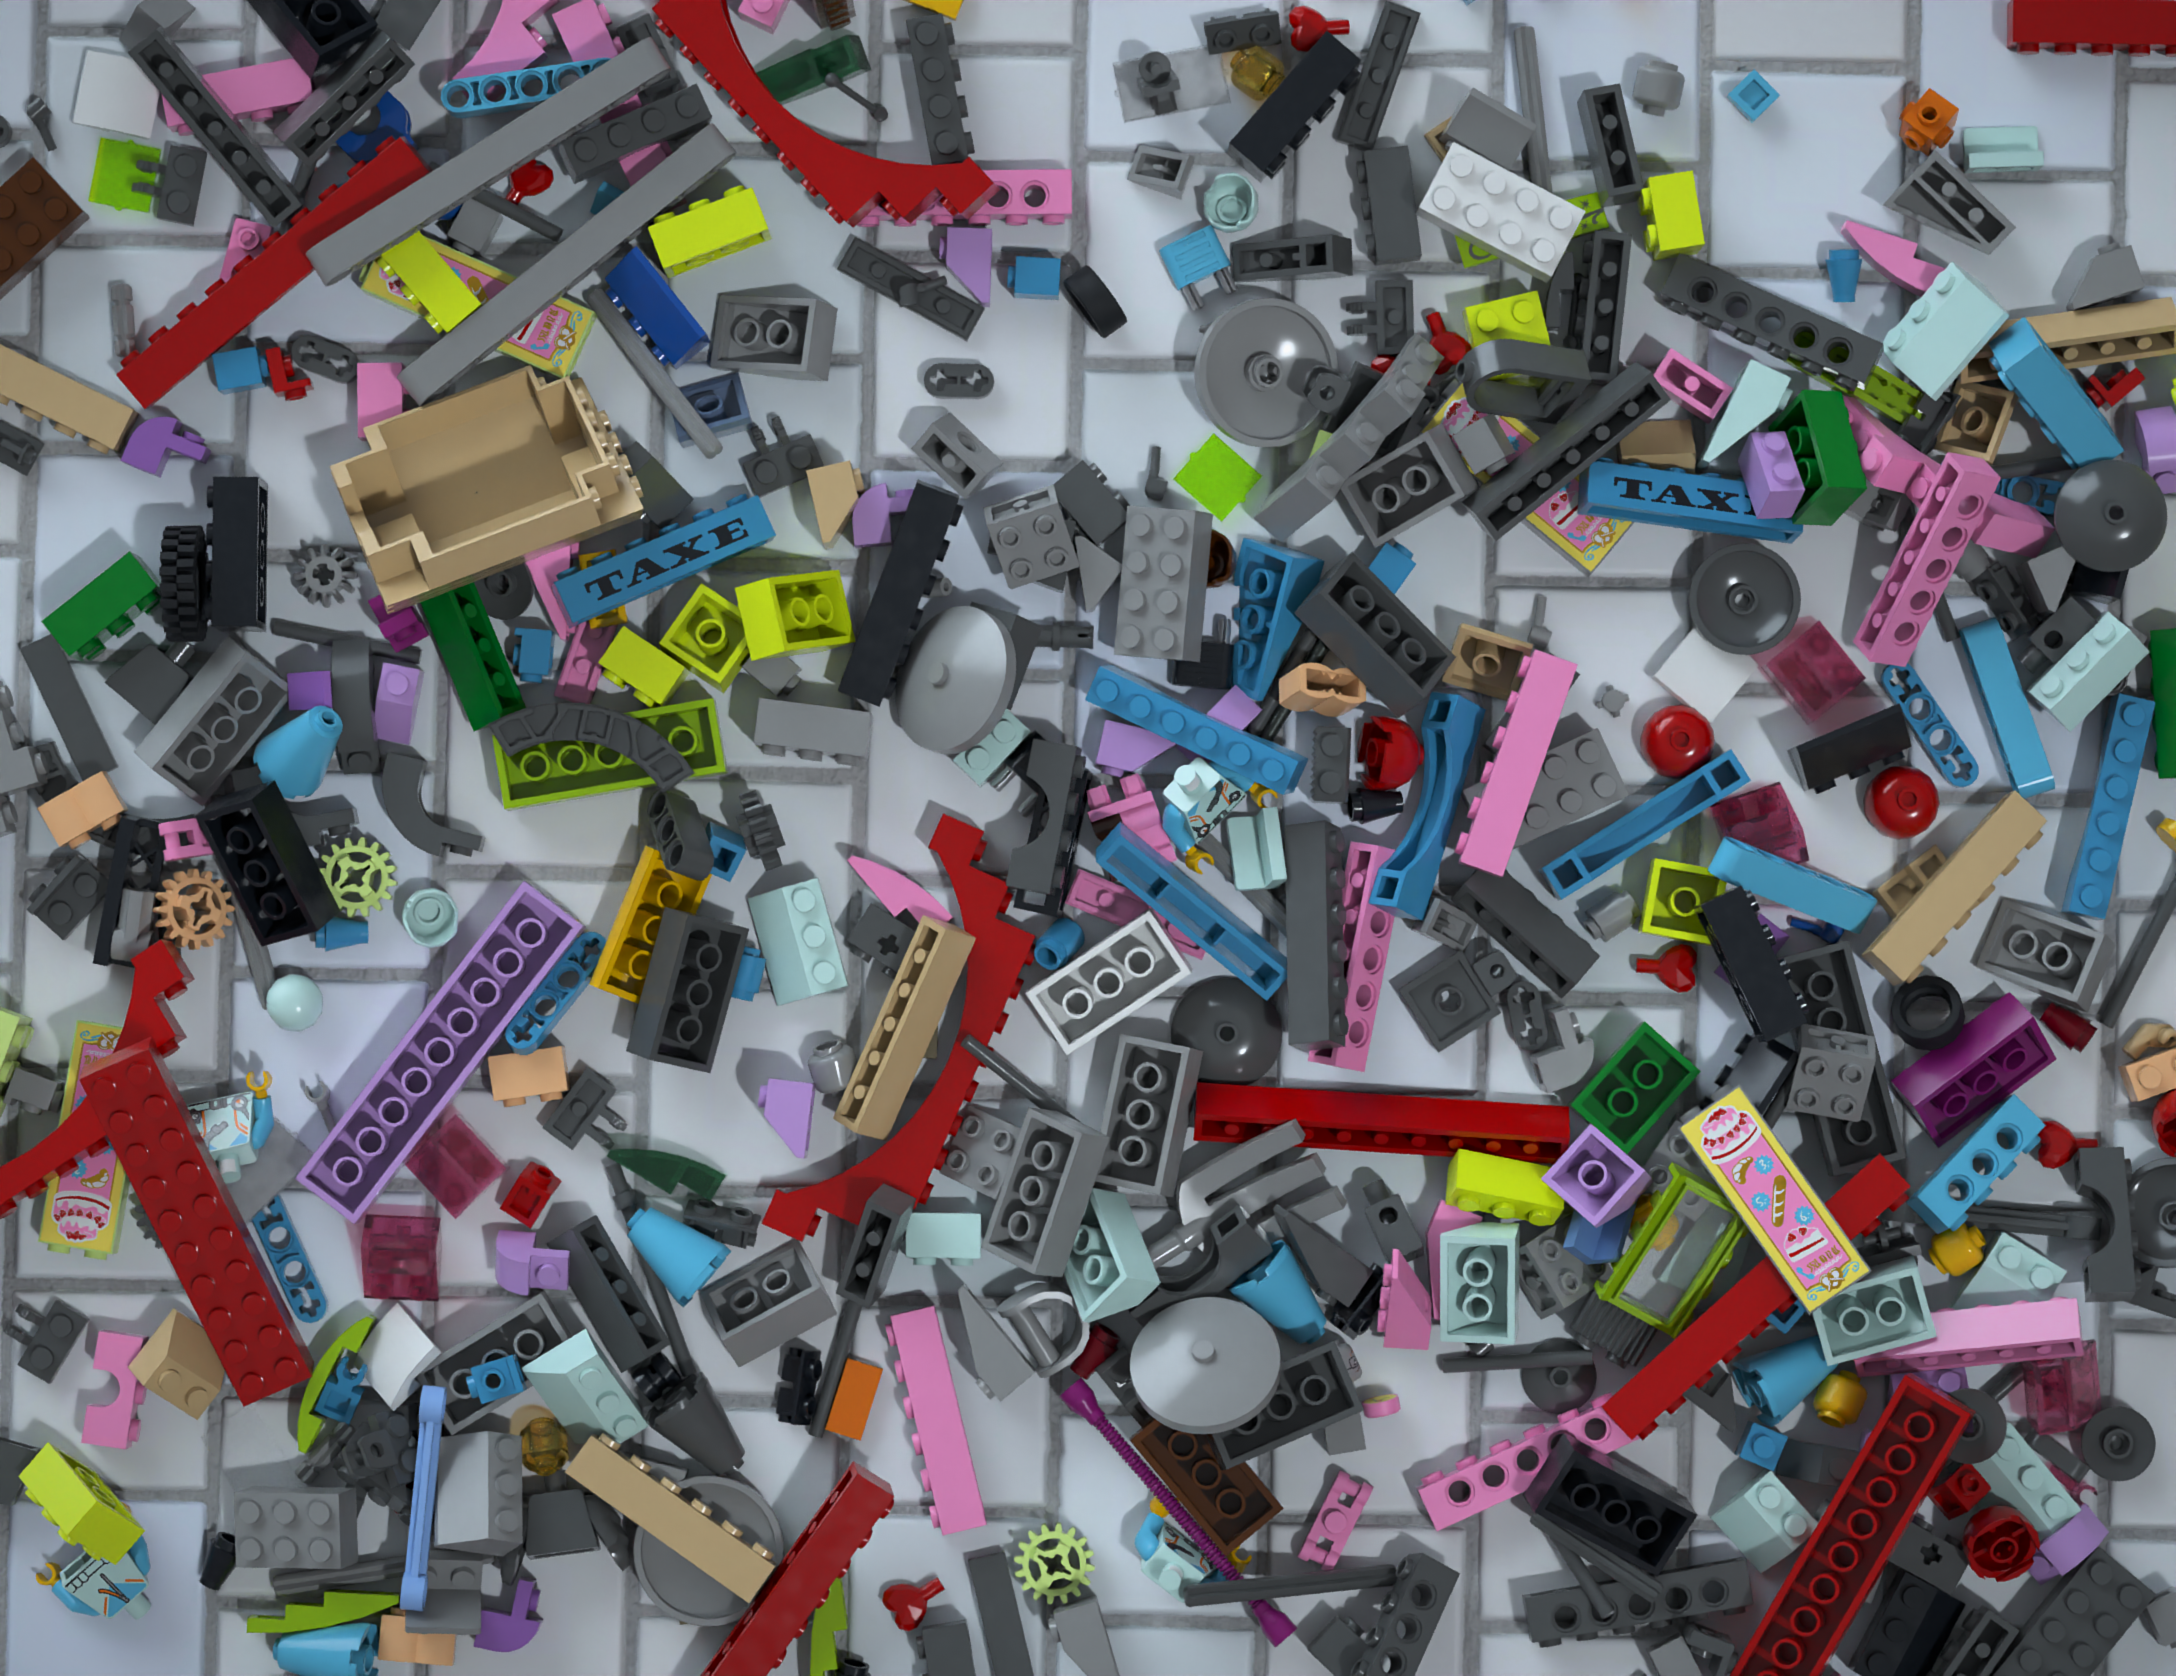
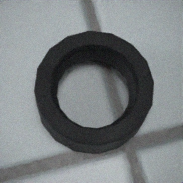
[1063,265,1127,338]
[1891,975,1965,1051]

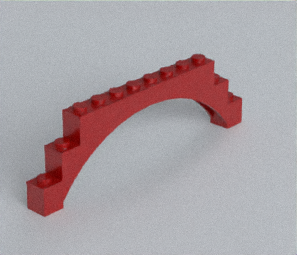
[652,0,1000,228]
[761,814,1036,1242]
[0,939,195,1219]

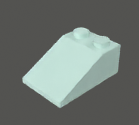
[1695,359,1793,470]
[1949,1231,2067,1365]

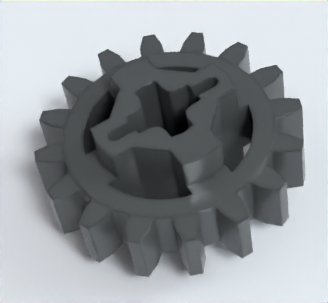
[736,790,786,871]

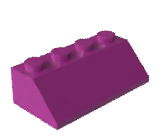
[1891,992,2056,1148]

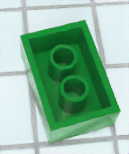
[1768,389,1867,526]
[41,551,162,661]
[1567,1022,1701,1154]

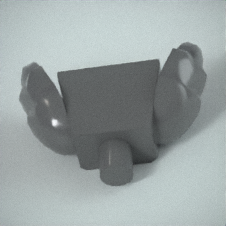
[497,1470,630,1586]

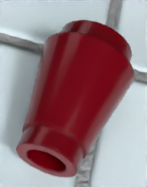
[2040,1002,2097,1053]
[1070,1322,1121,1380]

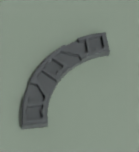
[488,702,695,793]
[35,741,196,856]

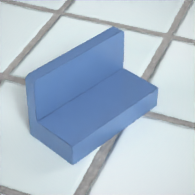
[1563,1199,1638,1265]

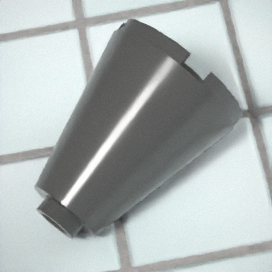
[645,1372,745,1476]

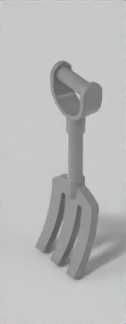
[997,1118,1347,1378]

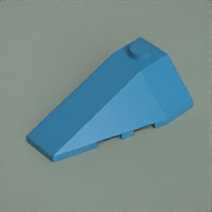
[1232,538,1324,701]

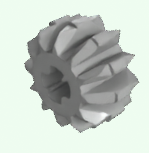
[293,544,358,608]

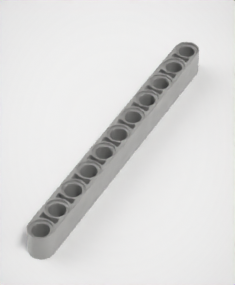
[305,37,672,287]
[397,123,737,406]

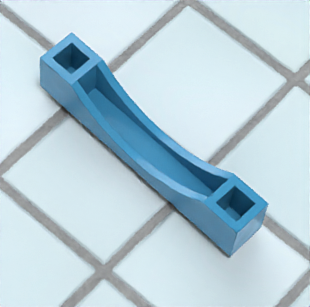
[1085,664,1308,795]
[1368,692,1486,921]
[2061,693,2155,921]
[1538,749,1751,901]

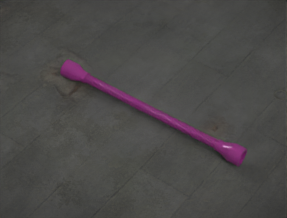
[1059,1378,1297,1647]

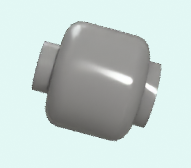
[1632,60,1685,117]
[808,1040,858,1098]

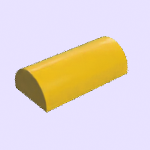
[589,846,712,1004]

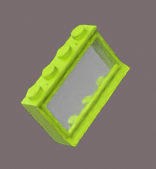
[1593,1162,1749,1339]

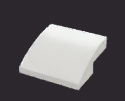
[72,50,160,139]
[1652,626,1759,724]
[354,1303,442,1411]

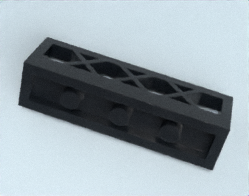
[1013,770,1093,918]
[93,814,166,968]

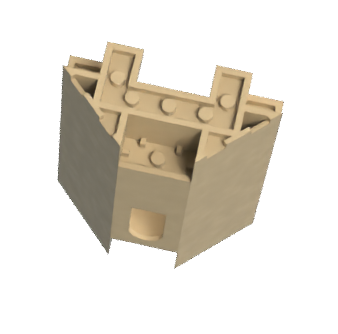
[330,365,644,614]

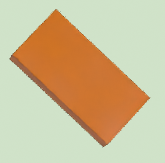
[825,1358,883,1441]

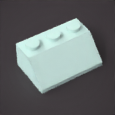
[1882,262,2010,401]
[2025,611,2149,732]
[748,878,849,1006]
[1064,1188,1161,1323]
[1440,1222,1519,1345]
[1812,1255,1937,1366]
[522,1329,649,1444]
[1946,1421,2082,1541]

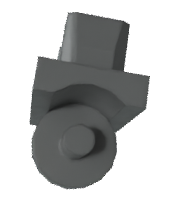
[1136,51,1181,115]
[1856,1220,1922,1267]

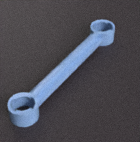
[400,1385,447,1612]

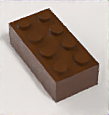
[0,157,90,300]
[1130,1418,1284,1556]

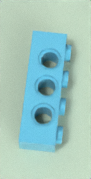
[1906,1094,2046,1234]

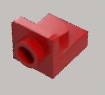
[265,347,314,401]
[2083,367,2146,411]
[499,1161,562,1228]
[1927,1463,1991,1520]

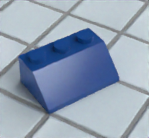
[604,246,711,370]

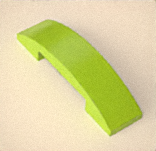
[297,1315,377,1454]

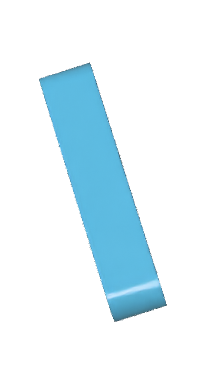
[441,58,611,118]
[1959,617,2055,799]
[1708,836,1878,934]

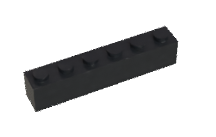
[838,479,964,707]

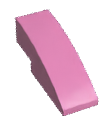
[1840,220,1946,297]
[847,855,953,923]

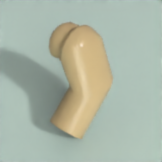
[2122,1023,2176,1061]

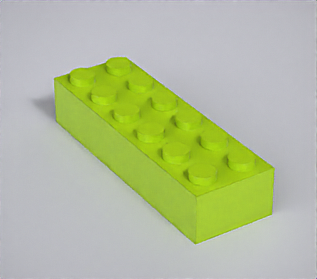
[492,698,728,811]

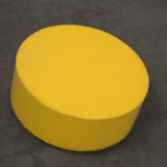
[2156,818,2176,852]

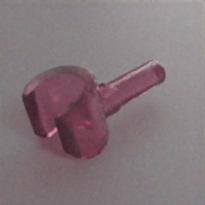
[2049,1465,2098,1507]

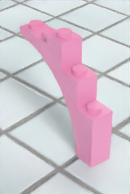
[452,0,560,102]
[1843,396,2055,558]

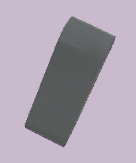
[647,789,714,881]

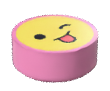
[1362,1394,1401,1418]

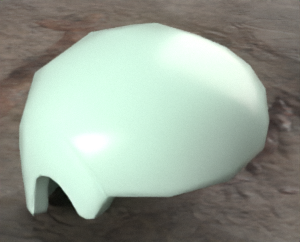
[1203,172,1258,233]
[402,887,459,948]
[266,974,323,1032]

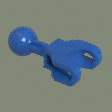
[335,91,464,220]

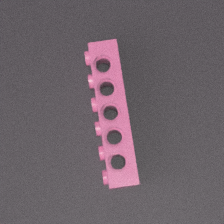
[857,169,1072,227]
[1853,452,2001,667]
[1308,841,1396,1072]
[1416,1392,1640,1531]

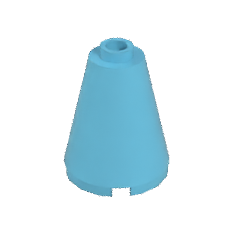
[253,706,343,799]
[626,1207,731,1308]
[1229,1240,1327,1344]
[1732,1335,1838,1427]
[273,1622,380,1676]

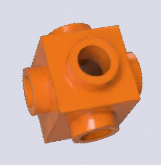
[1899,88,1959,156]

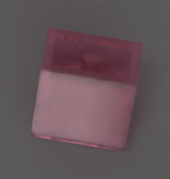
[1761,621,1866,725]
[1710,782,1809,864]
[405,1114,511,1219]
[361,1214,442,1301]
[2022,1339,2102,1436]

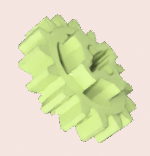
[320,837,398,918]
[1014,1522,1095,1605]

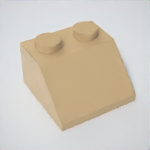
[806,460,865,550]
[128,1308,225,1420]

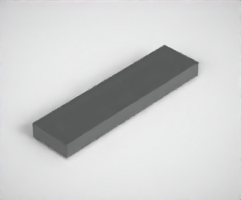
[1337,1,1421,151]
[837,237,985,342]
[20,634,119,781]
[968,1551,1034,1676]

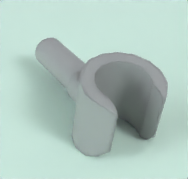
[1527,596,1552,651]
[305,1081,336,1133]

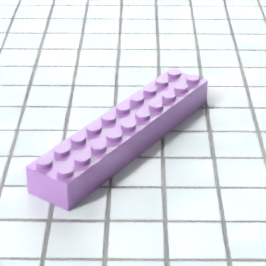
[295,881,586,1224]

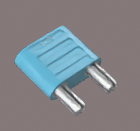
[1159,225,1237,311]

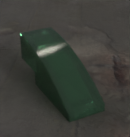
[757,35,872,105]
[607,1148,728,1201]

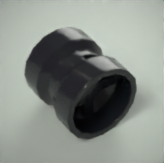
[631,1351,682,1403]

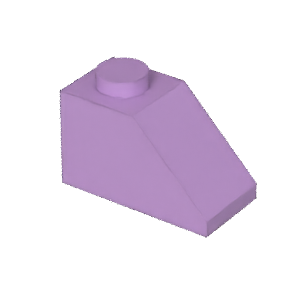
[939,227,992,307]
[375,662,425,745]
[1095,720,1176,778]

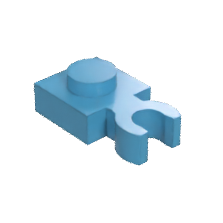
[314,1356,368,1426]

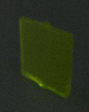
[88,138,162,213]
[1173,433,1262,522]

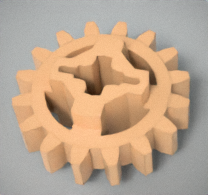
[152,869,235,950]

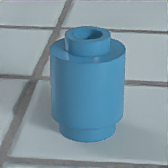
[1034,918,1085,970]
[731,946,766,1002]

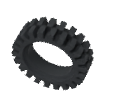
[159,525,210,642]

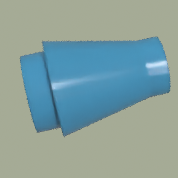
[1825,249,1862,302]
[315,916,369,952]

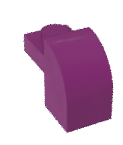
[368,595,429,653]

